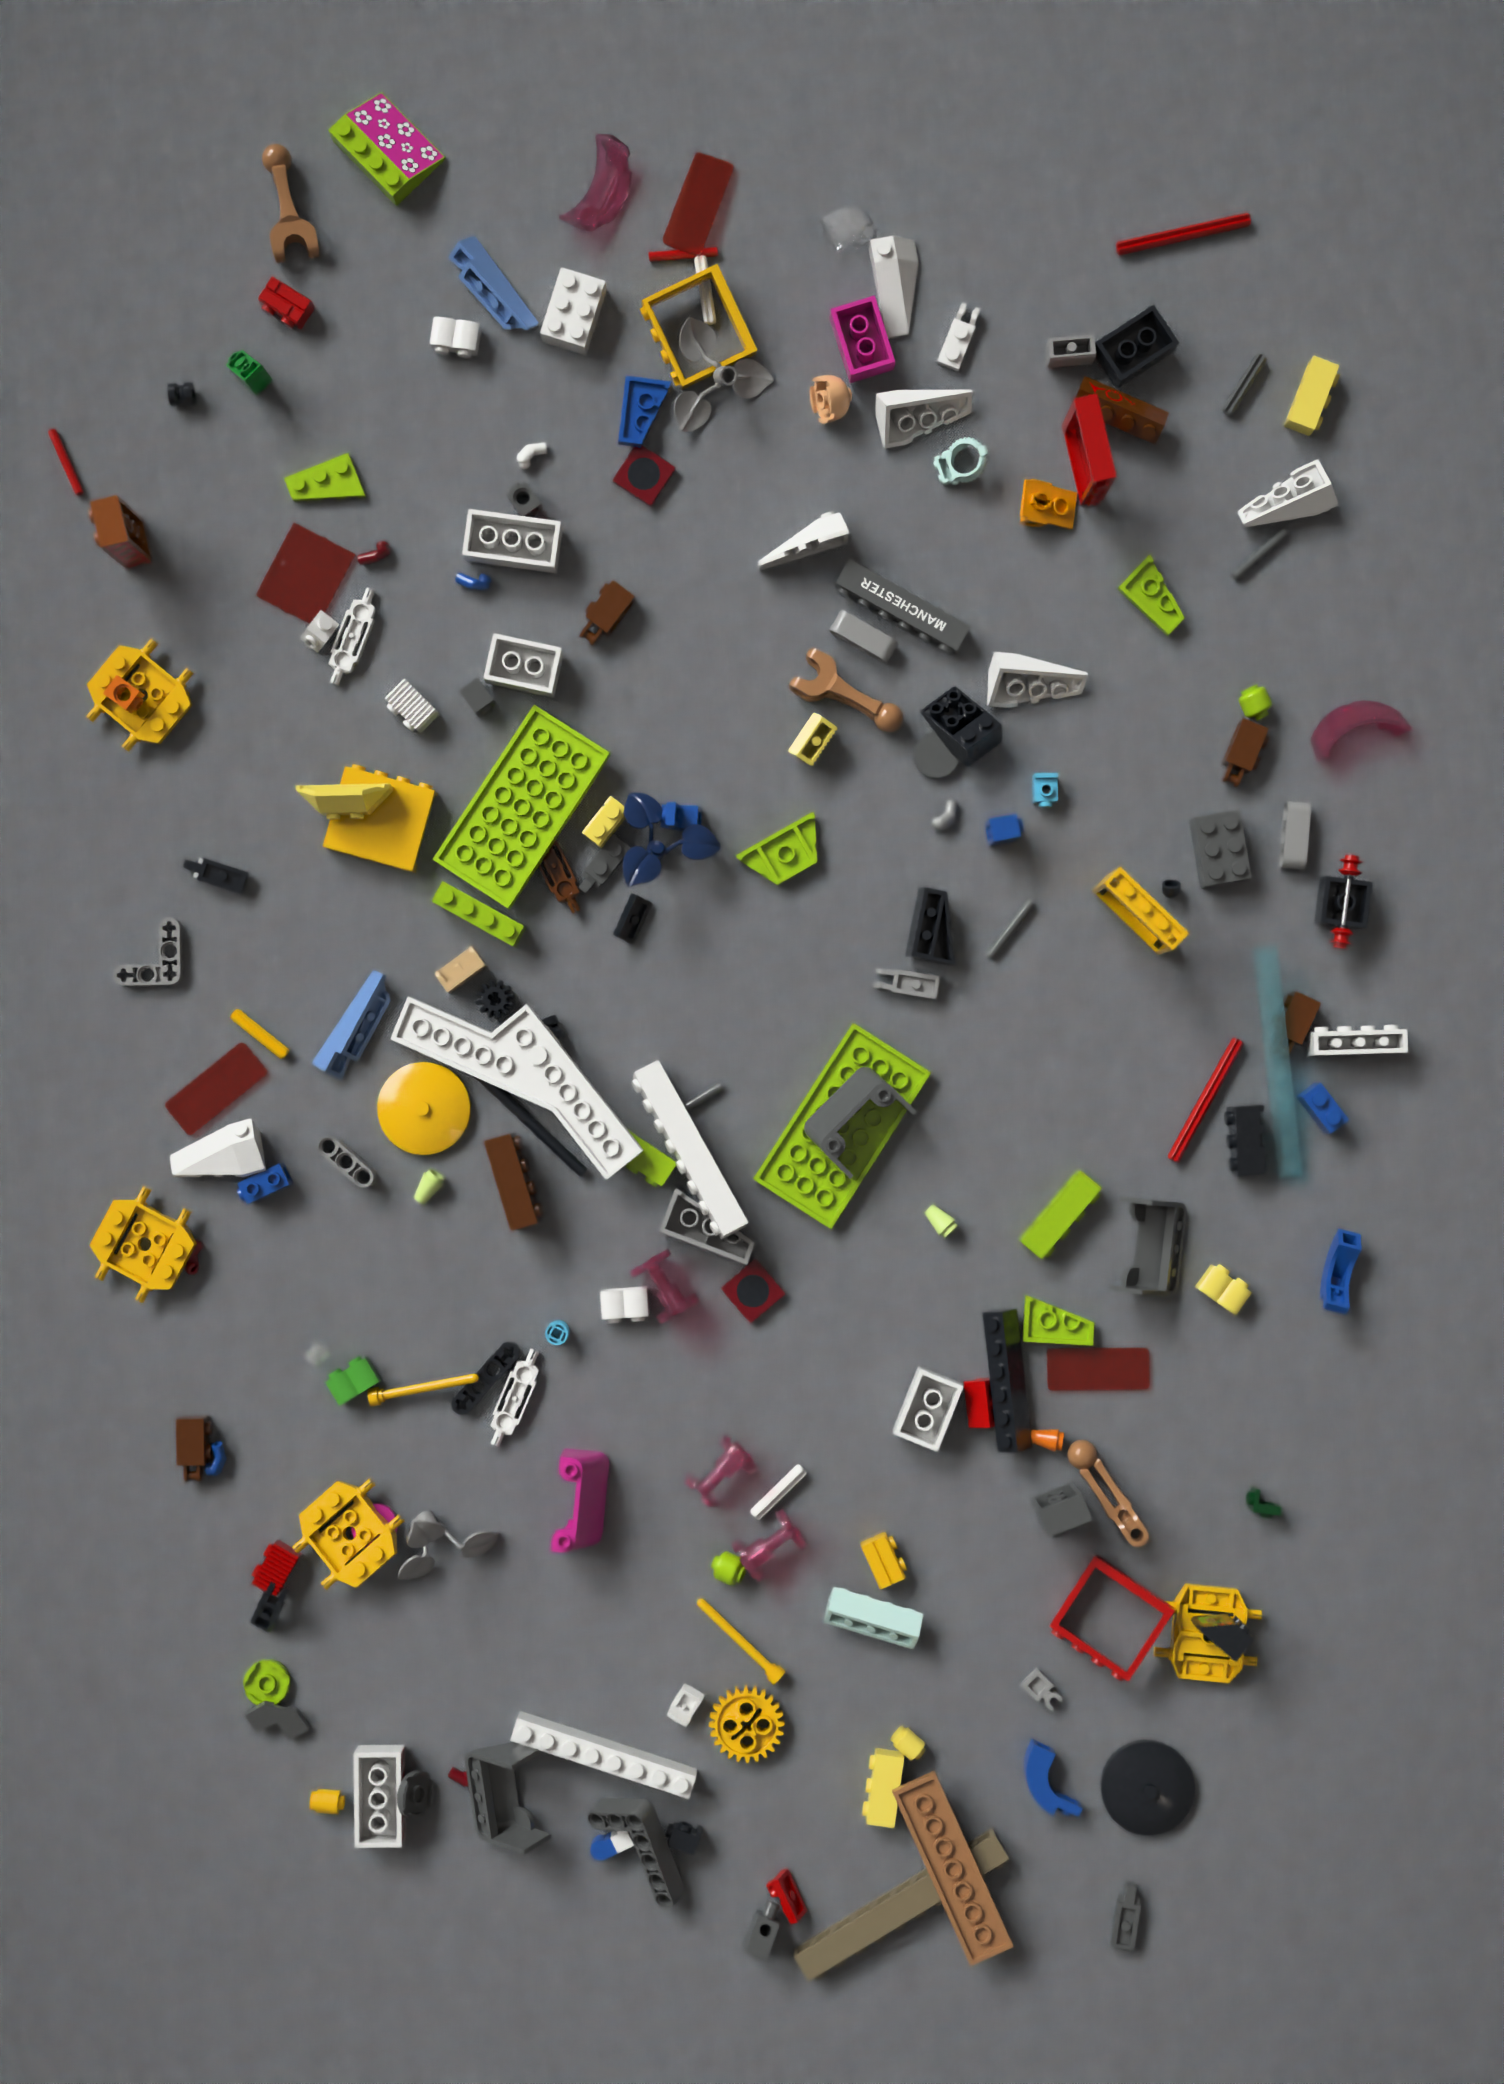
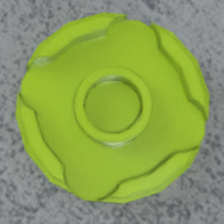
[243,1659,291,1705]

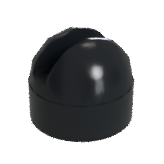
[1162,879,1181,899]

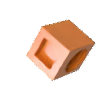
[103,675,145,713]

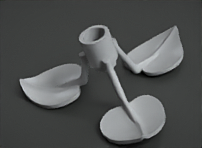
[674,317,774,432]
[397,1510,499,1580]

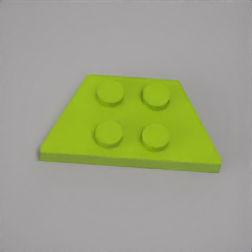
[735,812,817,886]

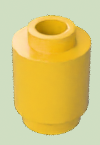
[309,1789,345,1815]

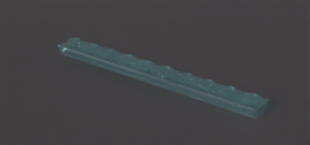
[1252,945,1303,1178]

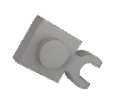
[1020,1667,1063,1711]

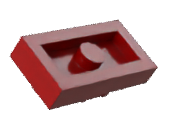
[766,1868,808,1924]

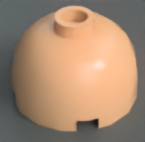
[809,375,852,424]

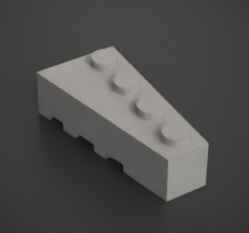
[659,1188,755,1266]

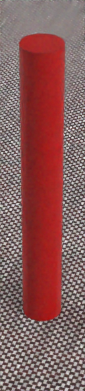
[648,247,718,262]
[48,429,84,496]

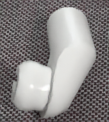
[517,442,547,469]

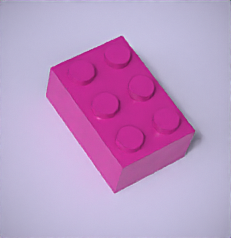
[829,295,895,383]

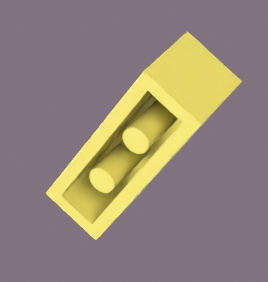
[1284,355,1340,436]
[862,1748,904,1828]

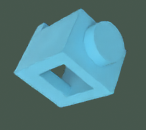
[1032,773,1058,808]

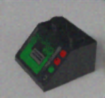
[1191,1614,1254,1662]

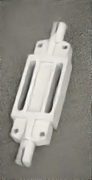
[328,587,376,686]
[490,1348,540,1447]

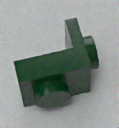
[1246,1486,1282,1519]

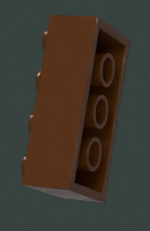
[483,1132,544,1231]

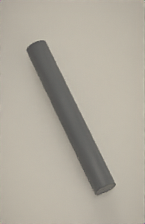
[1231,528,1289,581]
[986,899,1035,960]
[683,1082,724,1112]

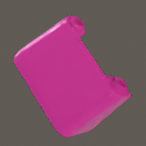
[551,1448,609,1553]

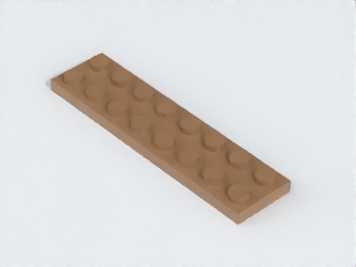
[892,1770,1014,1966]

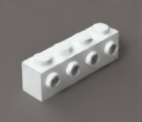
[1307,1025,1408,1056]

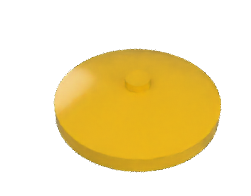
[377,1062,471,1155]

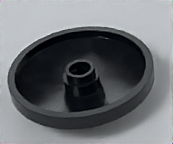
[1100,1739,1195,1836]

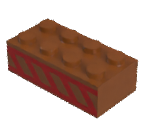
[88,495,152,569]

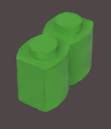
[325,1356,381,1406]

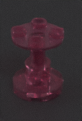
[629,1248,700,1324]
[684,1434,759,1508]
[731,1509,807,1583]

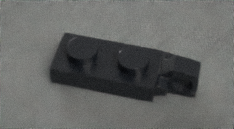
[182,857,250,895]

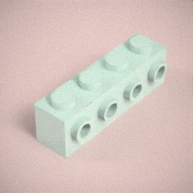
[824,1587,923,1649]

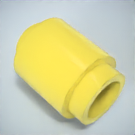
[890,1725,926,1761]

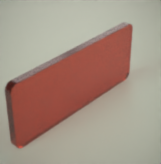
[662,152,734,256]
[165,1042,268,1135]
[1046,1347,1150,1391]

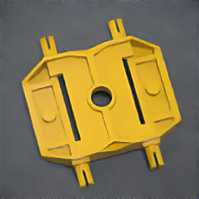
[86,638,194,752]
[89,1186,197,1303]
[292,1478,405,1590]
[1153,1583,1262,1683]

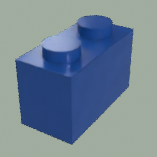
[985,813,1024,846]
[1296,1082,1349,1134]

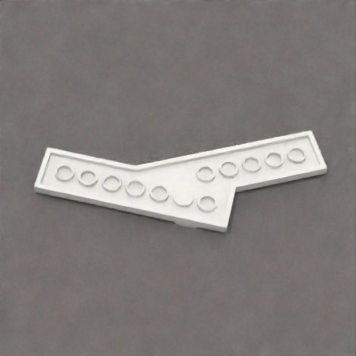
[391,996,644,1180]

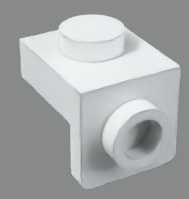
[300,610,339,652]
[667,1683,705,1727]

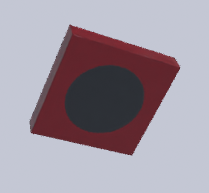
[612,445,676,507]
[720,1258,786,1324]

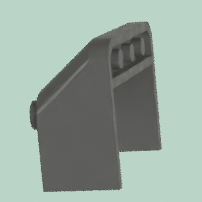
[804,1067,917,1179]
[1109,1196,1187,1296]
[465,1742,551,1855]

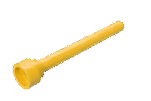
[367,1373,479,1407]
[697,1598,786,1685]

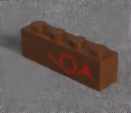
[1074,376,1170,445]

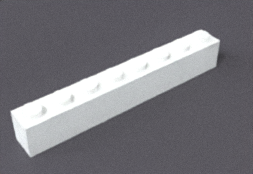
[631,1060,748,1240]
[510,1711,697,1799]

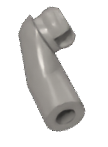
[931,800,957,831]

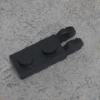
[250,1582,289,1633]

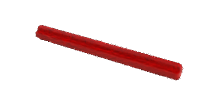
[1116,213,1251,256]
[1168,1038,1244,1163]

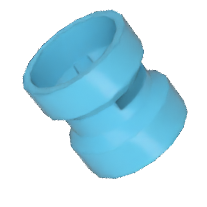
[545,1320,570,1345]

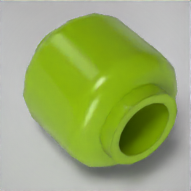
[1238,684,1273,720]
[711,1551,747,1586]

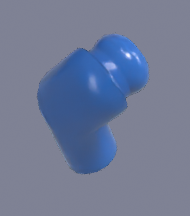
[455,573,492,590]
[205,1441,227,1476]

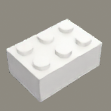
[540,267,607,355]
[483,633,564,698]
[892,1366,964,1452]

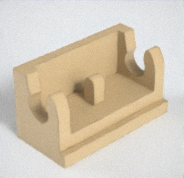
[435,946,487,993]

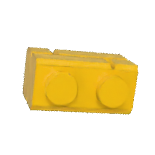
[860,1532,907,1589]

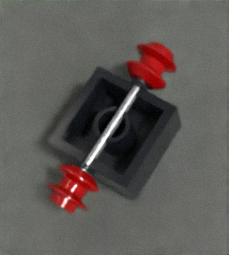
[1314,855,1373,950]

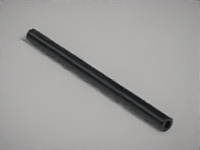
[473,1076,588,1177]

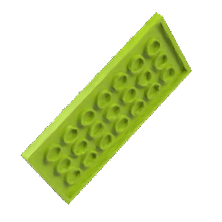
[432,705,612,910]
[753,1023,931,1229]

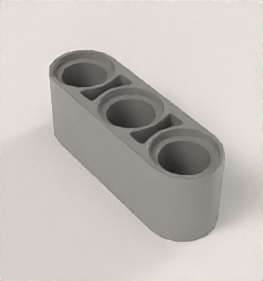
[829,610,898,664]
[1279,801,1311,870]
[317,1136,377,1188]

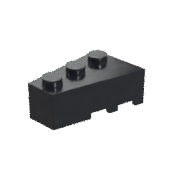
[905,887,956,966]
[1224,1104,1266,1177]

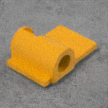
[1019,478,1077,530]

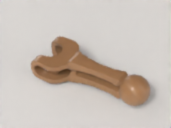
[262,144,320,264]
[788,648,904,733]
[1067,1440,1149,1547]

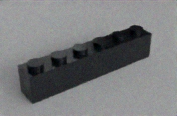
[982,1308,1032,1453]

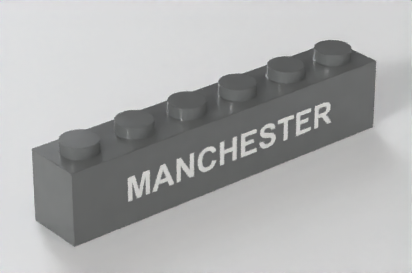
[835,559,971,655]

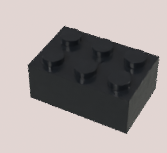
[1095,304,1179,389]

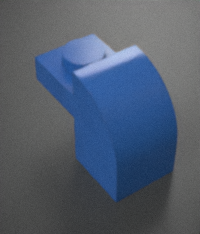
[660,802,702,831]

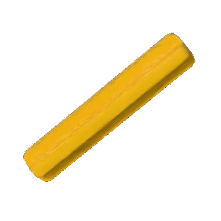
[230,1009,290,1059]

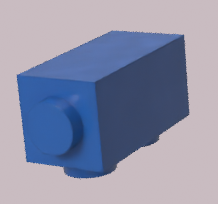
[237,1163,294,1204]

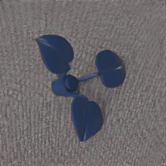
[623,792,721,888]

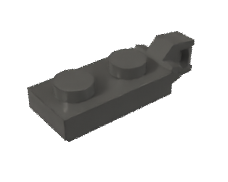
[579,834,631,894]
[1109,1881,1141,1951]

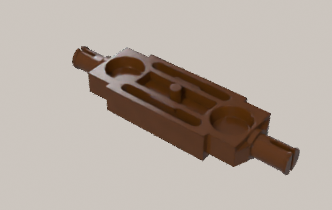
[538,840,581,914]

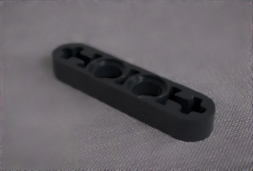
[451,1341,520,1415]

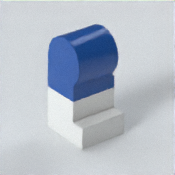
[590,1831,634,1861]

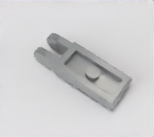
[873,968,941,1000]

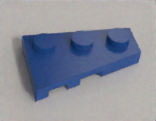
[618,376,671,448]

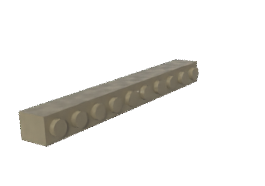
[793,1828,1009,1982]

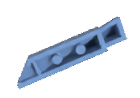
[448,236,538,330]
[312,970,391,1080]

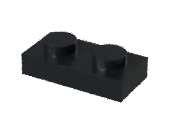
[613,893,653,945]

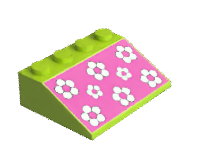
[328,92,446,206]

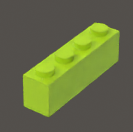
[431,881,526,948]
[625,1130,677,1187]
[1018,1169,1102,1259]

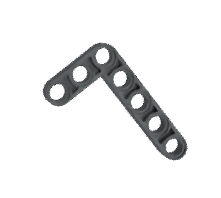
[587,1798,685,1911]

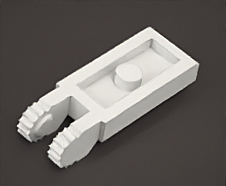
[937,302,980,371]

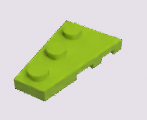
[284,453,366,502]

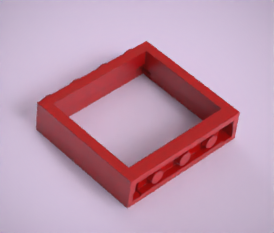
[1061,393,1117,507]
[1049,1554,1176,1682]

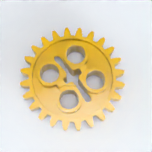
[709,1684,785,1763]

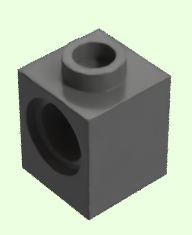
[506,481,543,517]
[459,677,496,717]

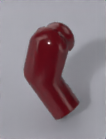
[357,541,391,566]
[184,1239,204,1275]
[447,1767,468,1787]

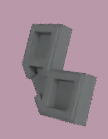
[244,1701,310,1741]

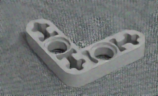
[113,918,183,986]

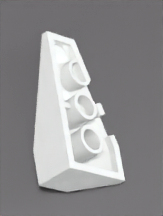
[869,236,918,339]
[875,390,973,448]
[1237,459,1339,527]
[758,511,849,571]
[987,652,1088,708]
[170,1118,266,1177]

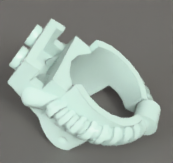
[933,437,989,485]

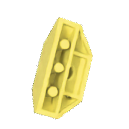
[296,783,393,820]

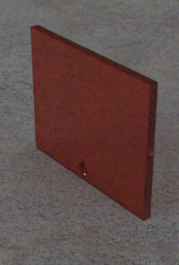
[255,522,356,624]

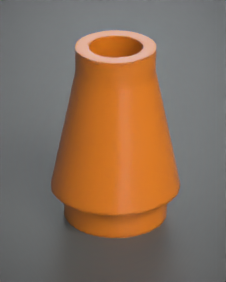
[1031,1429,1064,1452]

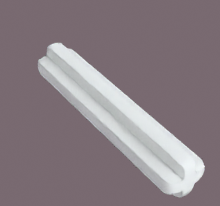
[694,255,716,325]
[750,1464,807,1520]

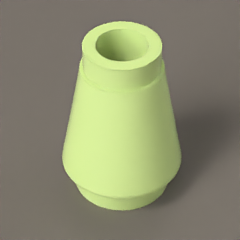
[414,1169,445,1205]
[924,1204,958,1238]

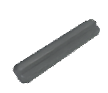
[1222,353,1267,416]

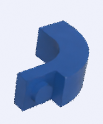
[1320,1228,1362,1315]
[1024,1738,1083,1817]

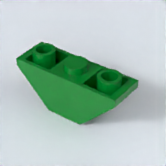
[225,349,273,396]

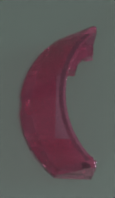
[558,134,632,232]
[1310,700,1412,761]

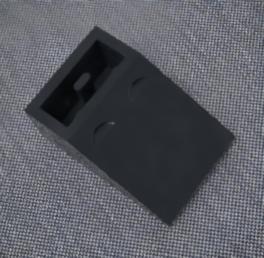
[920,686,1002,767]

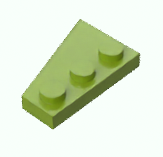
[1117,554,1185,636]
[1022,1295,1094,1346]

